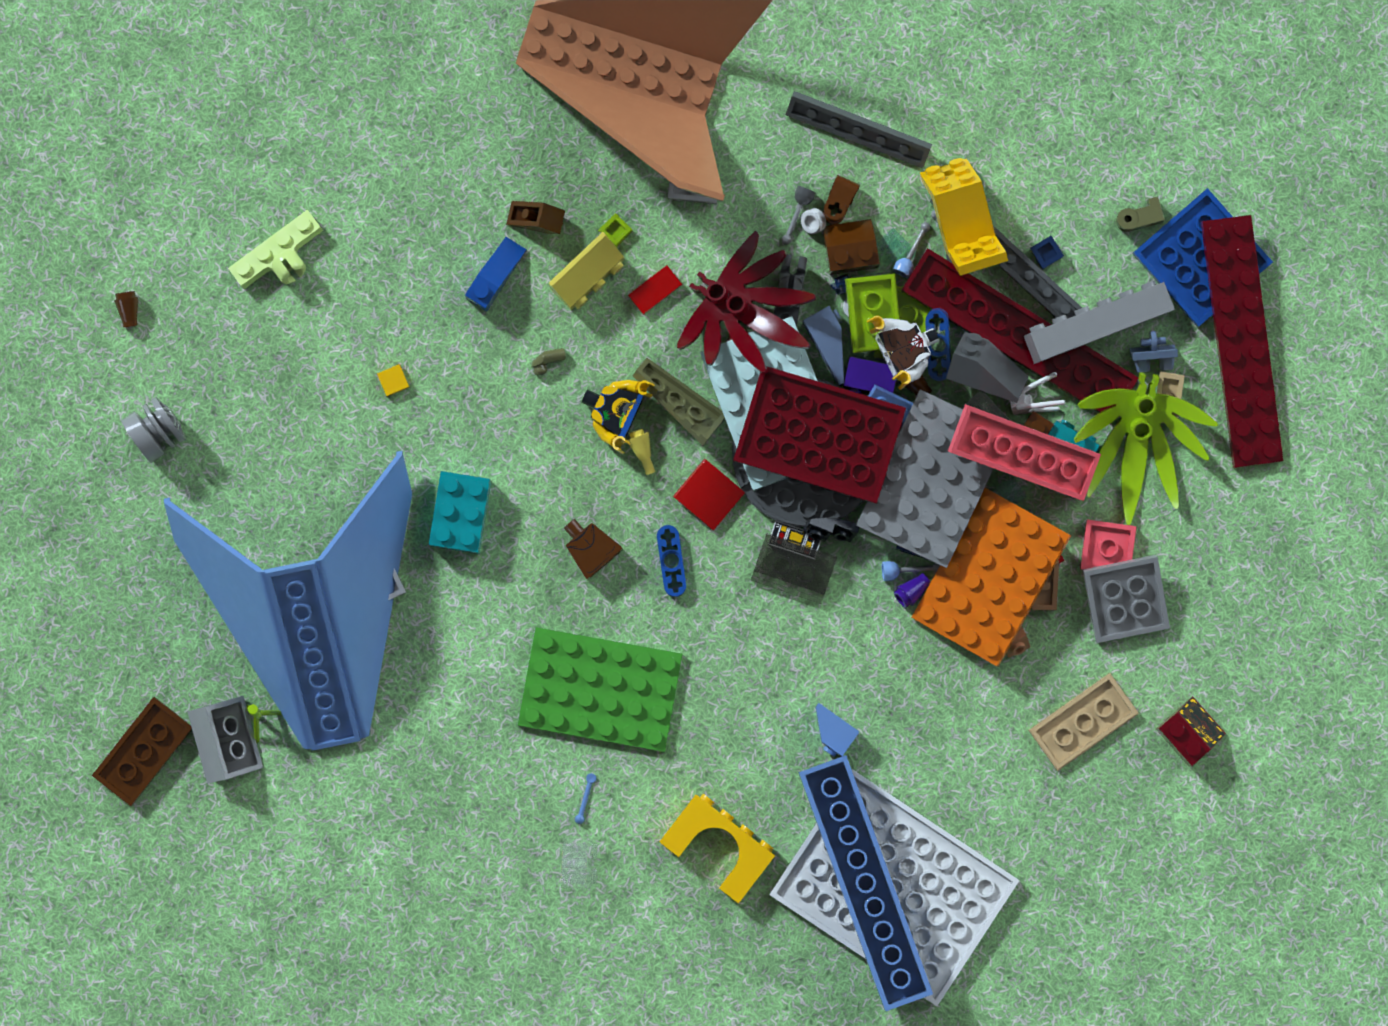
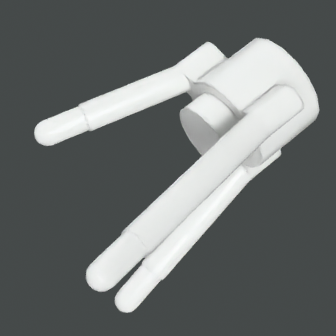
[1010,372,1065,415]

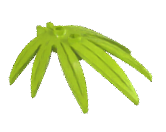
[1074,372,1218,525]

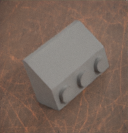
[187,696,263,784]

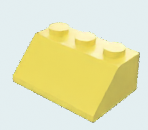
[549,232,624,310]

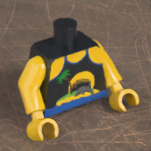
[581,380,655,454]

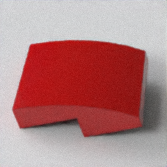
[672,459,745,531]

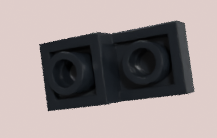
[802,518,860,542]

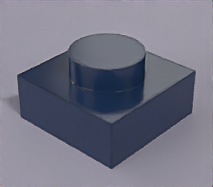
[1029,235,1064,270]

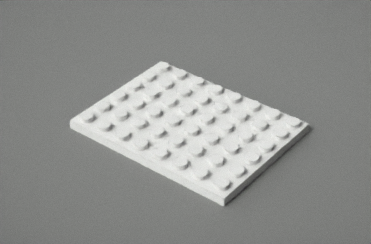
[769,769,1020,1006]

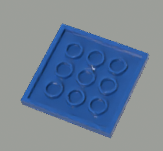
[1132,188,1273,328]

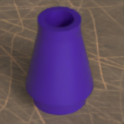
[893,573,931,608]

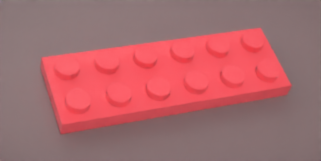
[948,404,1101,501]

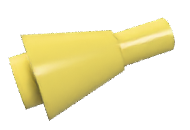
[627,428,655,475]

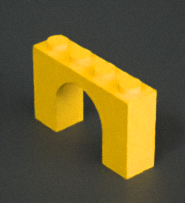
[659,794,775,904]

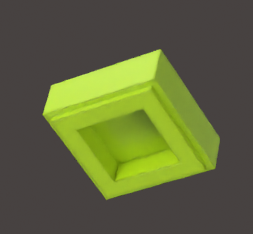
[598,213,633,248]

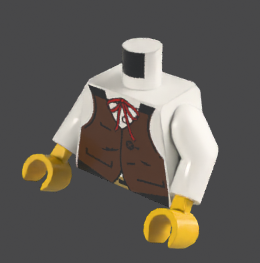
[867,315,939,390]

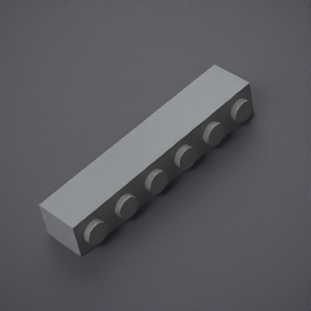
[1024,281,1175,364]

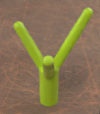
[246,704,281,743]

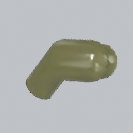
[531,348,566,375]

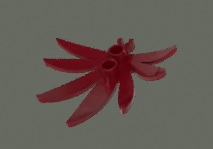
[677,231,816,374]

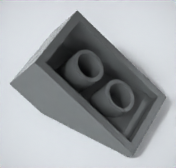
[946,332,1029,403]

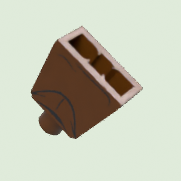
[564,519,623,581]

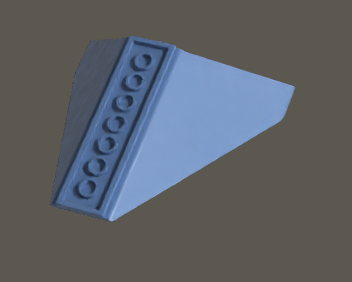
[164,451,412,751]

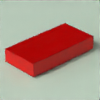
[628,265,682,315]

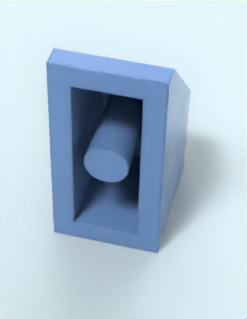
[815,703,859,758]

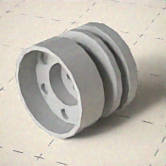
[121,397,186,463]

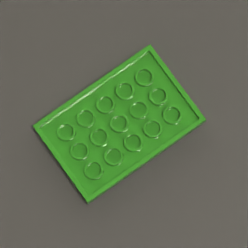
[518,627,683,752]

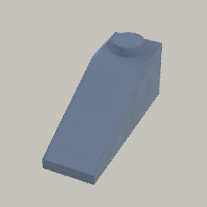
[803,306,844,386]

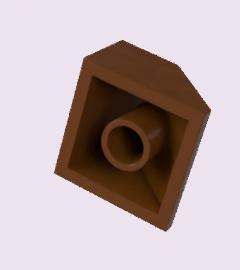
[823,219,880,275]

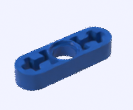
[925,308,951,381]
[657,525,686,597]

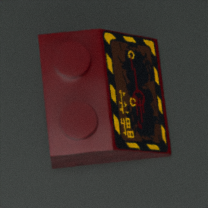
[1156,696,1226,766]

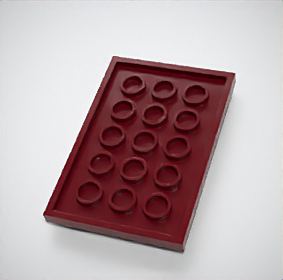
[733,366,906,504]

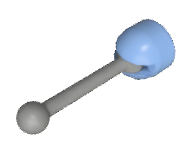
[892,222,931,279]
[881,561,940,581]

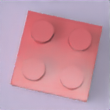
[1080,519,1137,570]

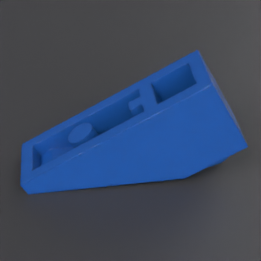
[465,237,527,312]

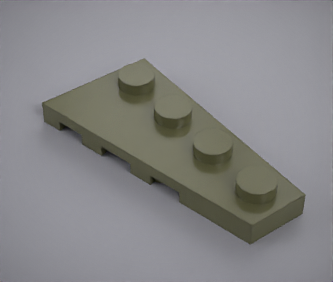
[633,358,725,446]

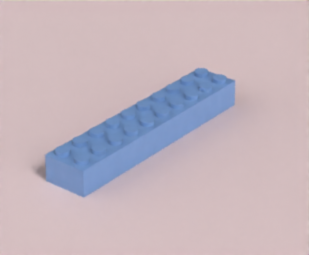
[798,755,933,1011]

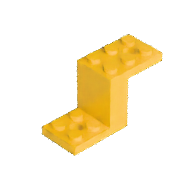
[920,158,1008,276]

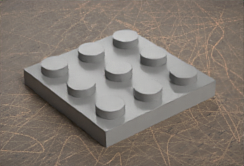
[1083,555,1170,643]

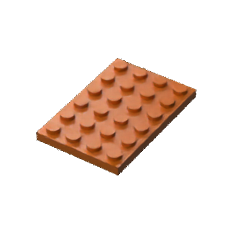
[911,488,1072,667]

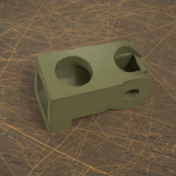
[1116,196,1164,232]

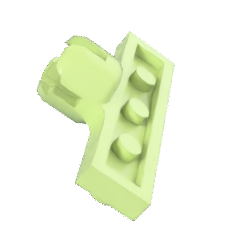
[228,210,323,289]

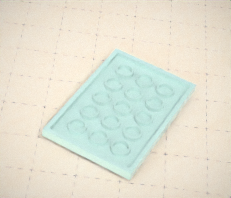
[700,316,818,491]

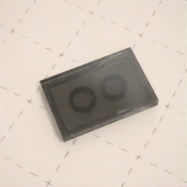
[751,533,837,604]

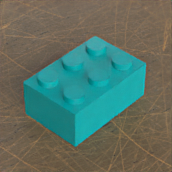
[429,471,492,554]

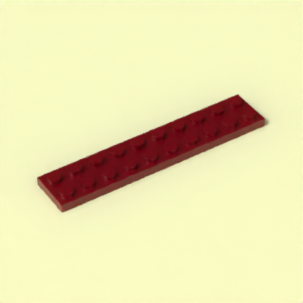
[1201,215,1284,468]
[901,248,1139,413]

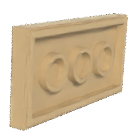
[1028,673,1139,771]

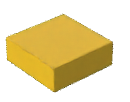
[377,364,410,397]

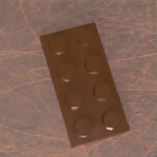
[92,697,192,806]

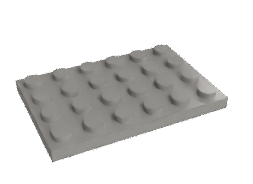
[856,390,994,568]

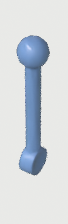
[575,773,596,824]

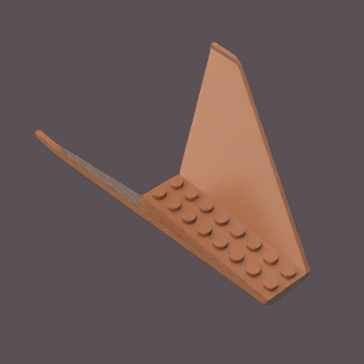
[516,0,772,201]

